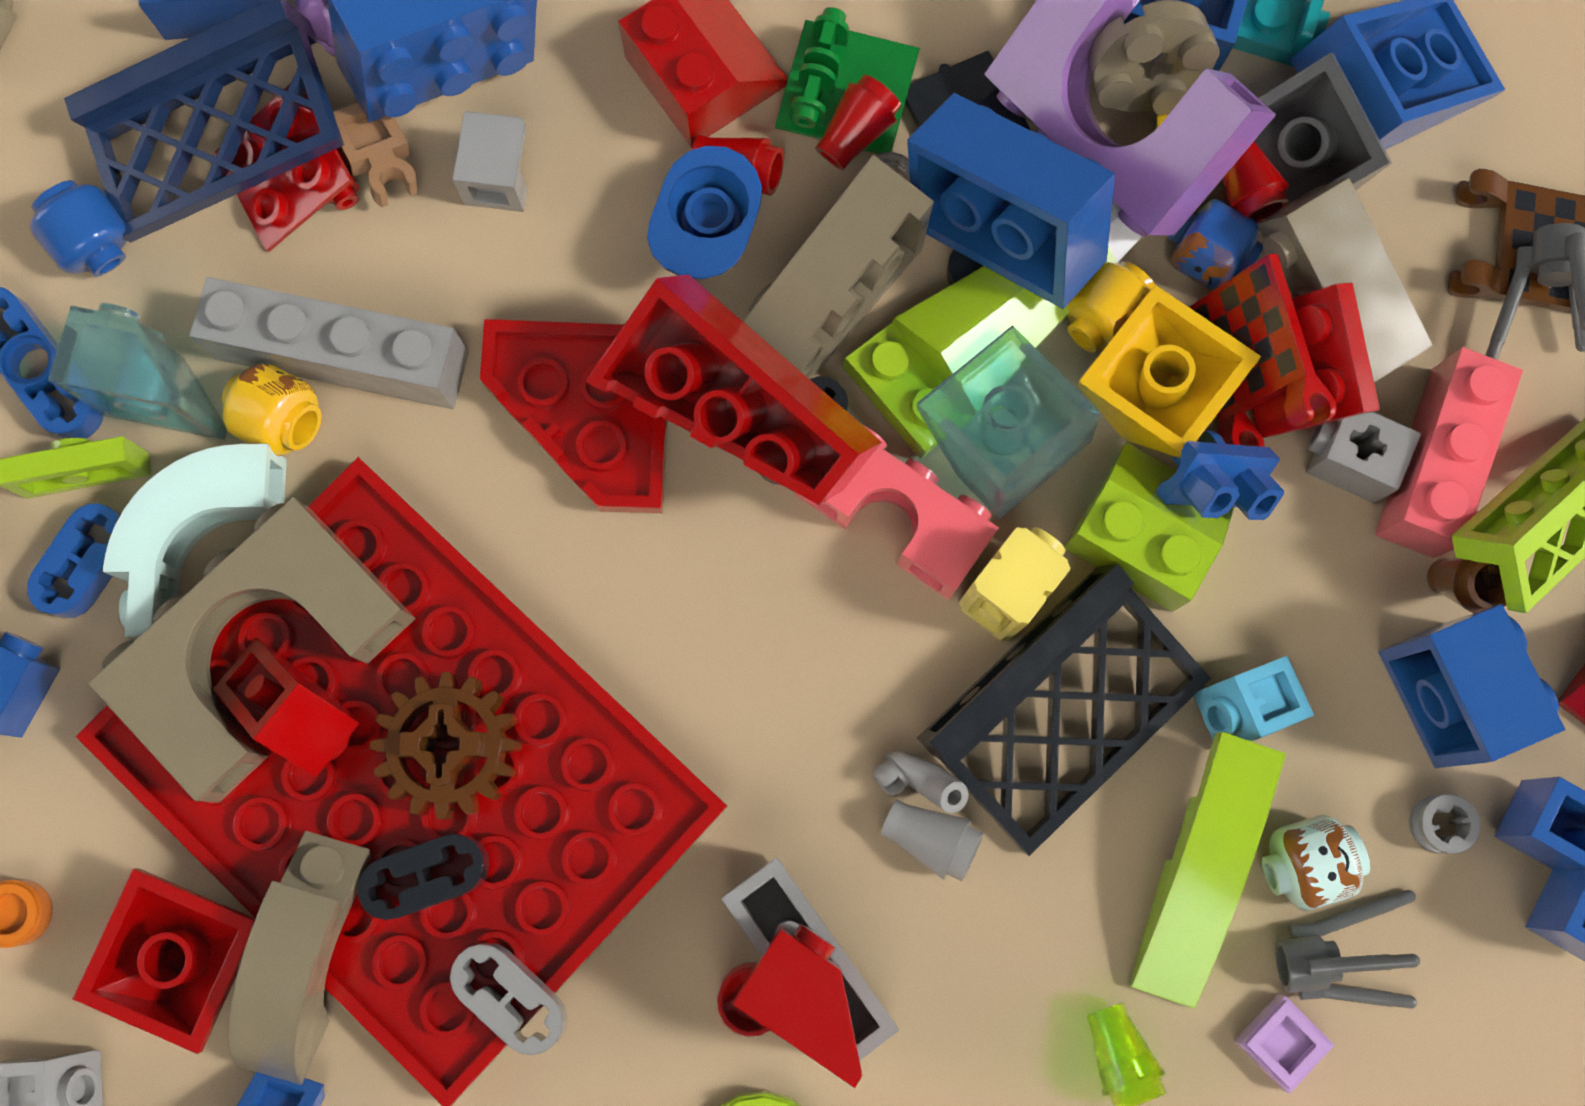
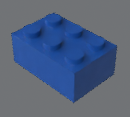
[327,0,537,123]
[907,93,1115,309]

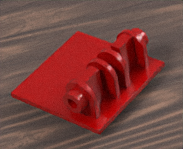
[214,83,360,252]

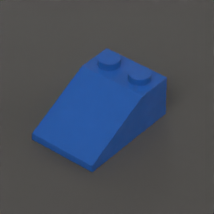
[1290,0,1505,150]

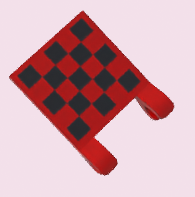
[1189,254,1337,447]

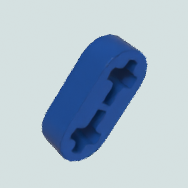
[27,503,121,619]

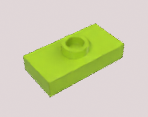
[0,436,151,499]

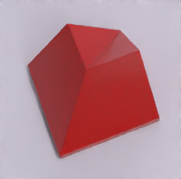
[72,868,256,1054]

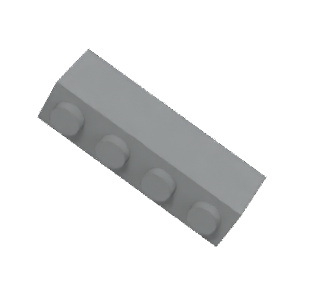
[189,277,469,410]

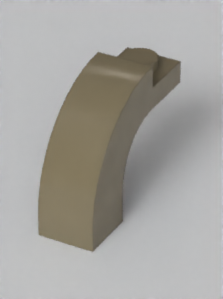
[228,831,372,1085]

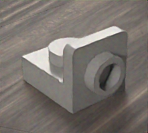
[0,1050,103,1106]

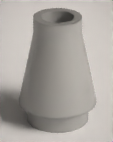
[881,800,984,881]

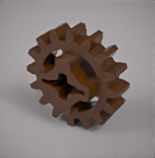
[370,672,522,820]

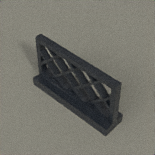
[917,564,1211,856]

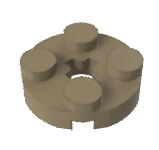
[1088,0,1219,115]

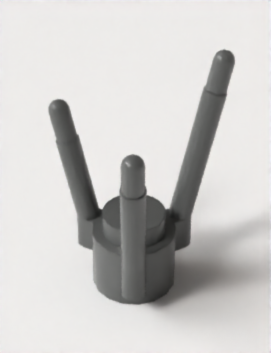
[1485,223,1585,360]
[1275,890,1420,1009]

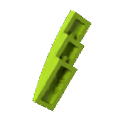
[1129,732,1287,1009]

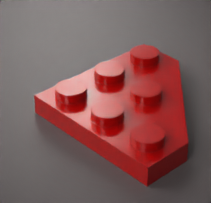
[479,319,668,514]

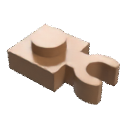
[333,103,418,207]

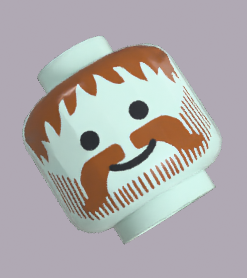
[1262,815,1370,911]

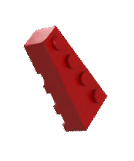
[585,274,882,505]

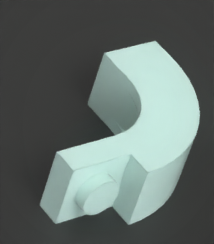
[103,444,287,640]

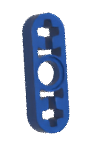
[0,287,104,439]

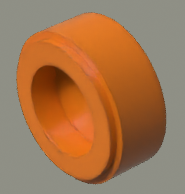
[0,879,53,948]

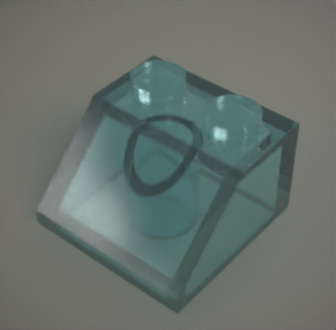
[48,303,227,440]
[917,325,1101,519]

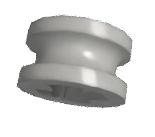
[1409,795,1481,854]

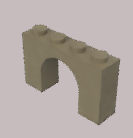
[88,497,416,803]

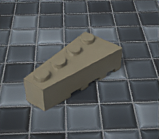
[743,154,934,379]

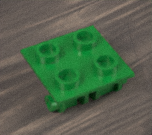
[775,7,920,157]

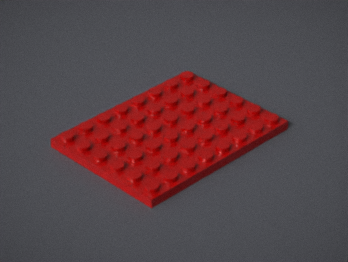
[75,457,728,1106]

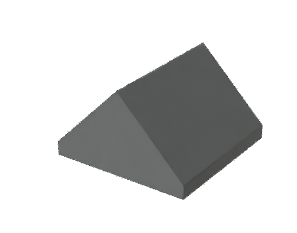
[1254,53,1392,204]

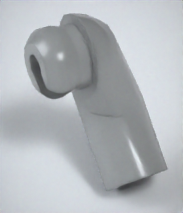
[873,750,968,813]

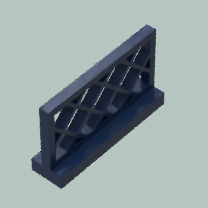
[64,0,344,243]

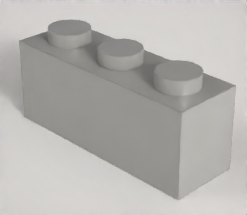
[721,857,899,1060]

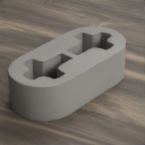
[450,942,567,1055]

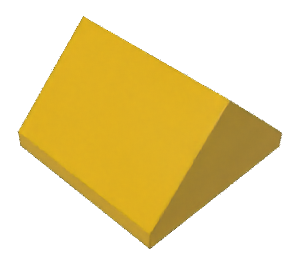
[1078,285,1261,458]

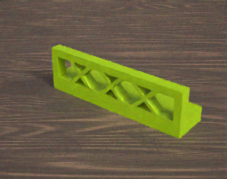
[1451,418,1585,614]

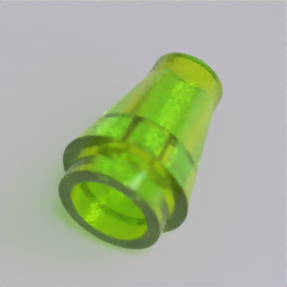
[1086,1002,1167,1106]

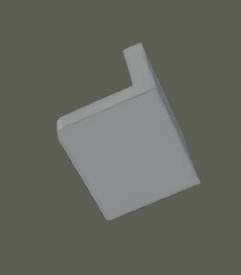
[452,111,528,212]

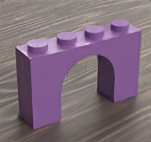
[984,0,1276,237]

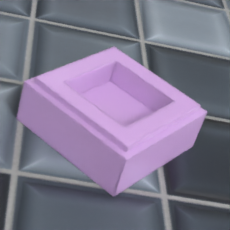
[1234,994,1334,1094]

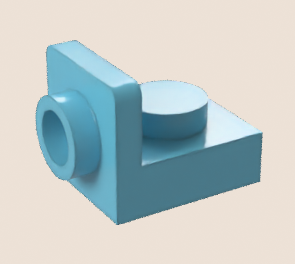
[1194,656,1314,741]

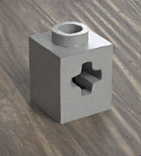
[1305,412,1421,503]

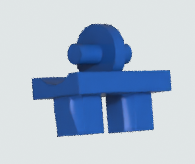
[1156,430,1284,520]

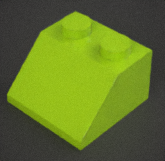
[1064,442,1234,612]

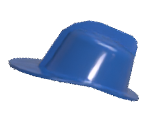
[647,146,762,280]

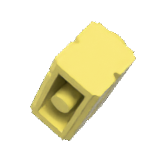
[958,527,1071,641]

